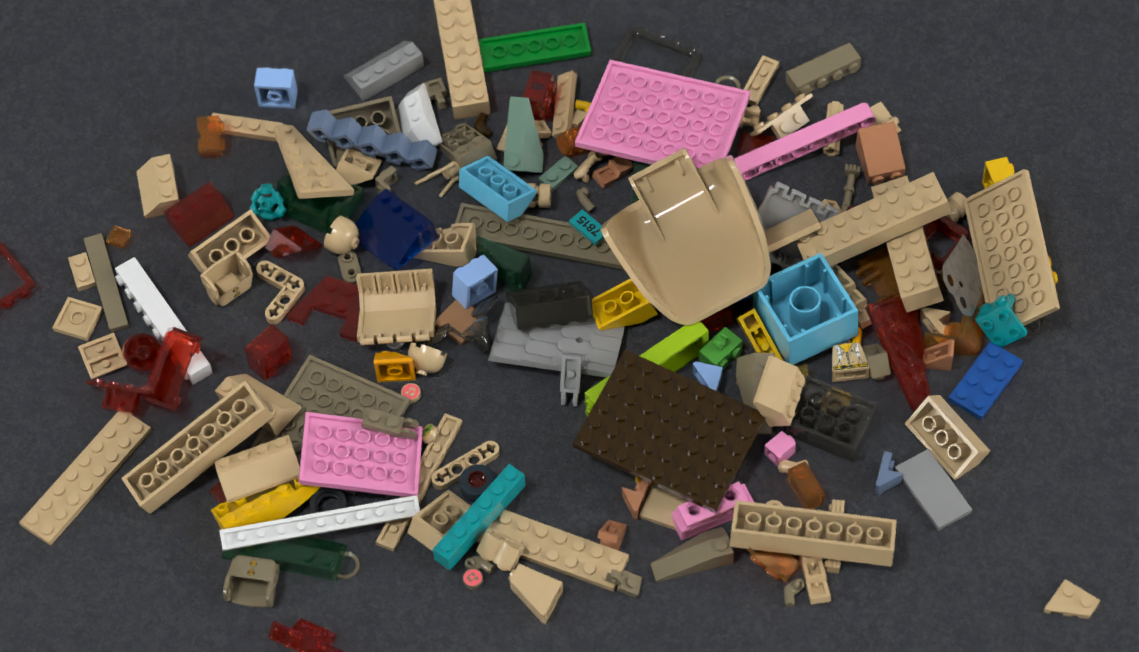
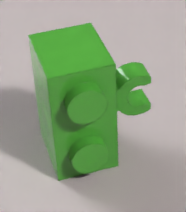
[699,327,743,370]

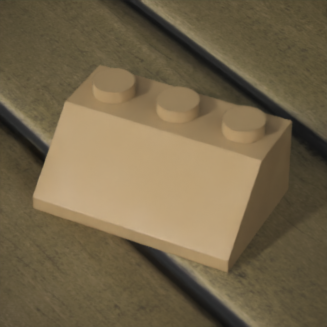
[137,154,182,219]
[753,356,805,427]

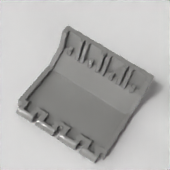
[758,181,839,270]

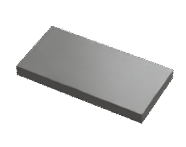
[895,449,972,531]

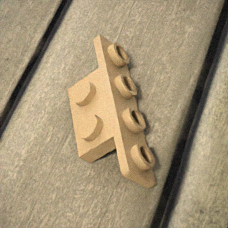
[750,93,813,139]

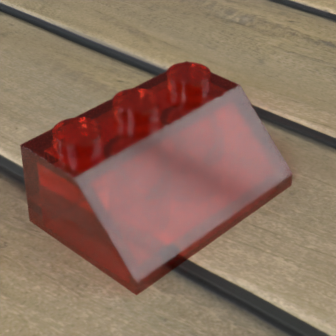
[164,181,234,247]

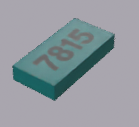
[569,209,605,246]

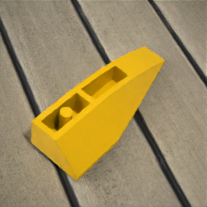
[211,478,321,530]

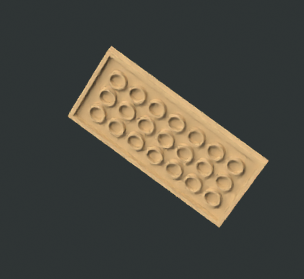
[963,169,1060,326]

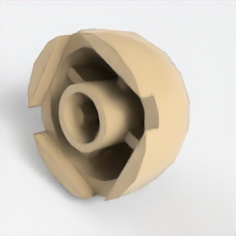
[324,216,359,254]
[408,343,447,376]

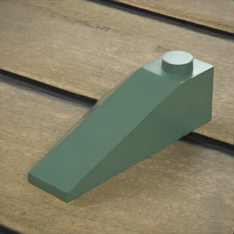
[504,97,544,173]

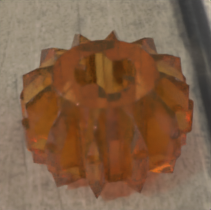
[556,127,584,156]

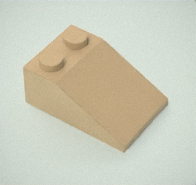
[407,489,471,551]

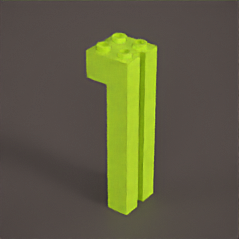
[584,321,709,416]

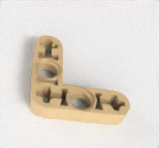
[256,261,305,324]

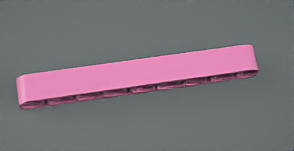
[734,103,876,181]

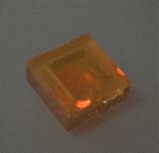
[106,225,132,249]

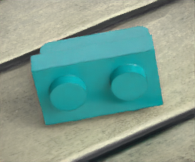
[975,293,1027,347]

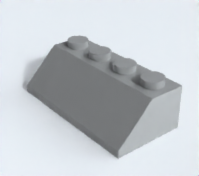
[344,41,424,102]

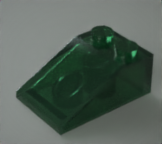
[477,236,532,293]

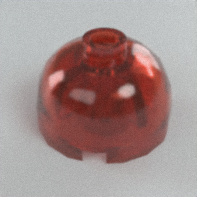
[122,333,162,372]

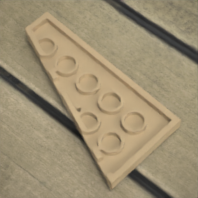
[274,125,354,199]

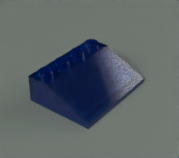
[355,189,438,271]

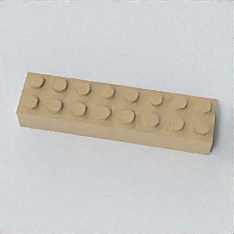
[434,0,490,120]
[795,172,951,267]
[871,176,944,312]
[122,380,274,514]
[730,500,897,566]

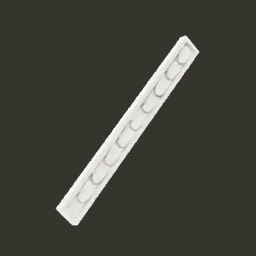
[219,495,420,551]

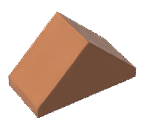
[921,339,955,371]

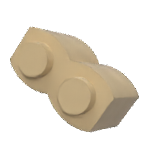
[476,528,525,571]

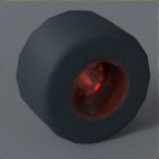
[459,464,495,503]

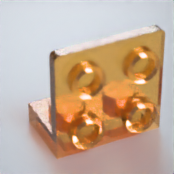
[747,547,801,582]

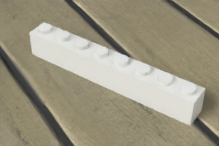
[115,257,213,385]

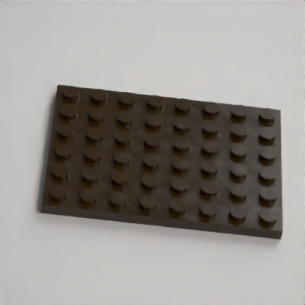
[572,350,765,513]

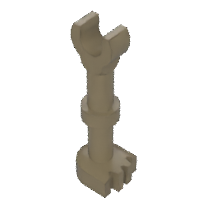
[841,164,861,212]

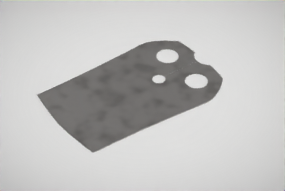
[943,234,983,316]

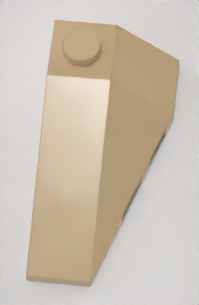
[397,223,477,267]

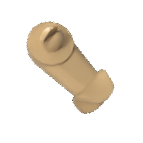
[574,151,603,183]

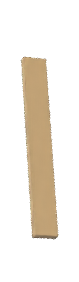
[376,413,463,552]

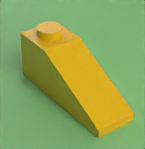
[736,308,782,360]

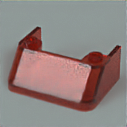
[141,327,203,411]

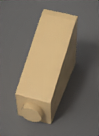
[509,564,563,624]

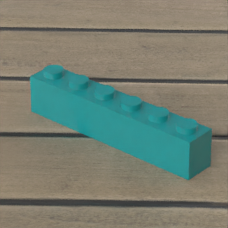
[433,464,526,570]

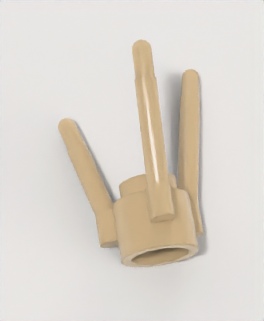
[415,161,461,197]

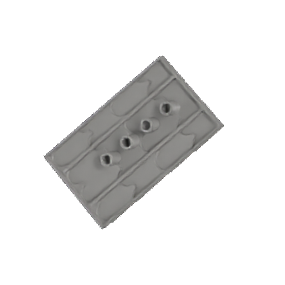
[488,302,625,377]

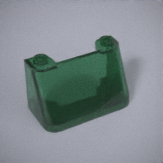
[275,171,364,234]

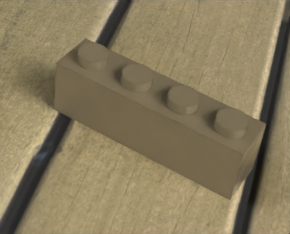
[786,43,861,97]

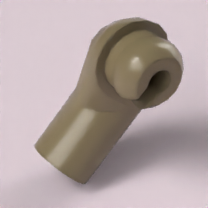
[465,556,495,574]

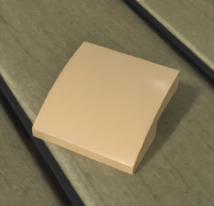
[78,333,127,380]

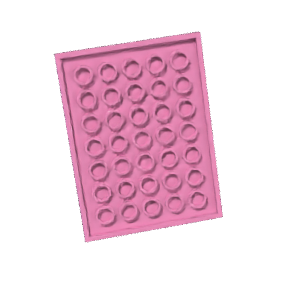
[575,60,750,169]

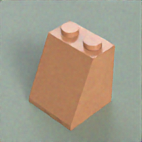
[855,121,905,185]

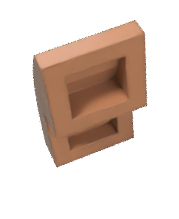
[592,156,635,189]

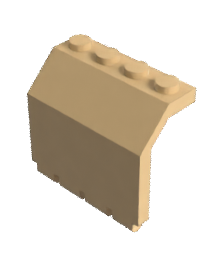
[356,268,436,345]

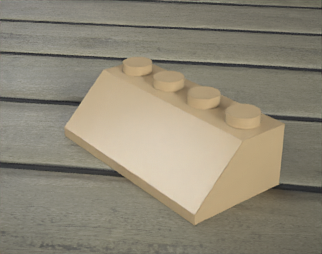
[188,209,273,273]
[215,374,302,436]
[905,395,990,480]
[214,435,300,503]

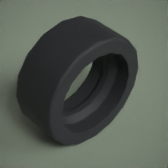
[309,487,348,514]

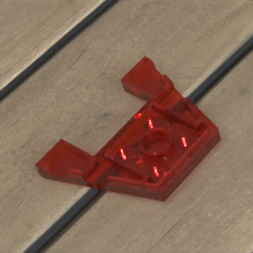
[287,276,360,342]

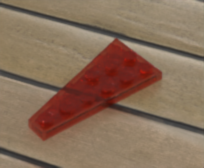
[865,296,930,411]

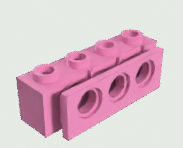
[672,482,754,541]

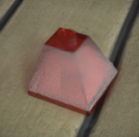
[265,225,323,258]

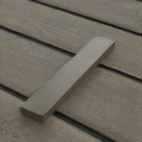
[83,233,129,333]

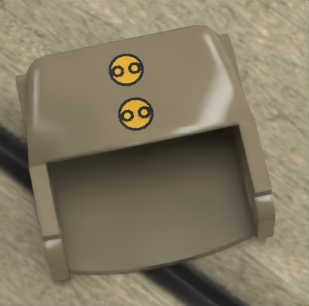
[223,555,280,608]

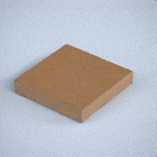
[435,299,487,346]

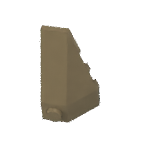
[736,352,775,435]
[651,527,734,583]

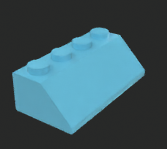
[459,156,537,222]

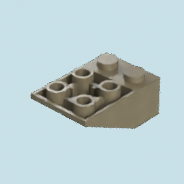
[437,123,497,168]

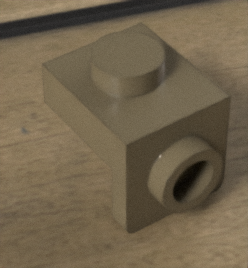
[375,166,398,199]

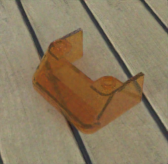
[922,270,985,357]

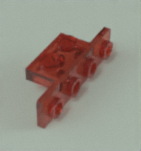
[86,378,156,415]
[269,618,344,652]

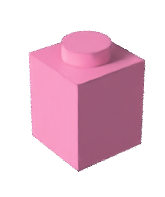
[765,431,796,467]

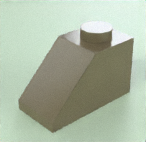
[862,343,891,380]

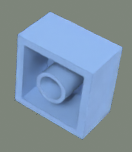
[254,67,298,109]
[452,255,498,309]

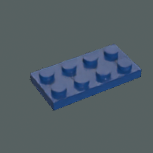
[948,342,1023,420]

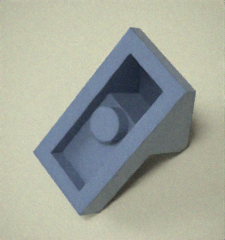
[875,451,903,495]

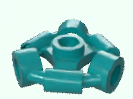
[250,184,287,221]

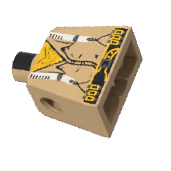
[832,339,869,382]

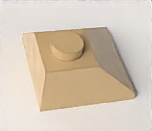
[336,148,382,186]

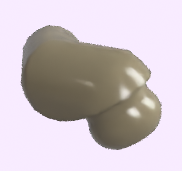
[576,187,595,212]
[784,578,805,607]

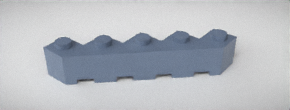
[307,109,438,171]

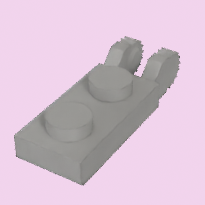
[560,353,582,406]

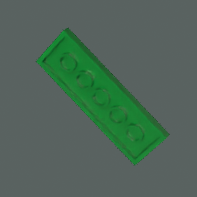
[478,23,591,72]

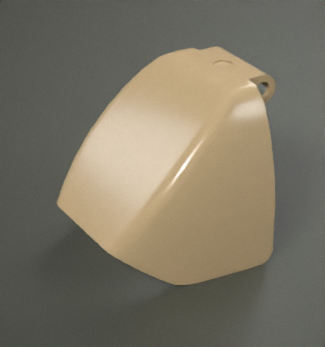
[601,147,771,325]

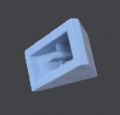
[693,362,723,392]

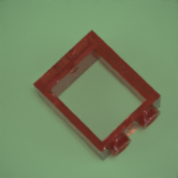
[924,216,970,272]

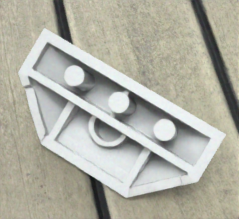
[395,83,442,147]

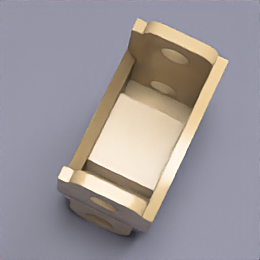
[200,251,253,306]

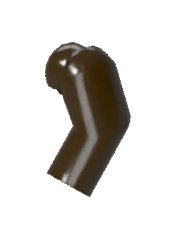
[474,113,491,137]

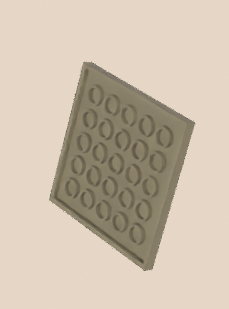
[251,354,411,495]

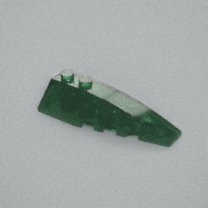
[222,537,347,581]

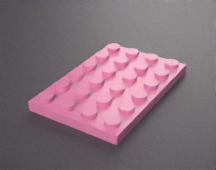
[298,412,423,497]

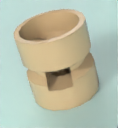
[527,183,552,208]
[939,192,966,227]

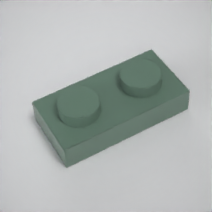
[539,156,578,192]

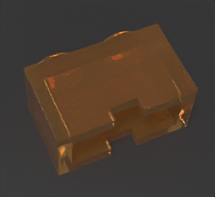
[197,115,226,157]
[787,461,824,509]

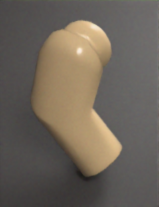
[778,460,809,474]

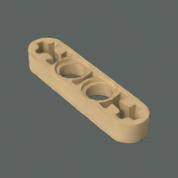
[432,441,500,490]

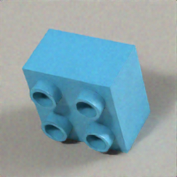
[753,253,858,365]

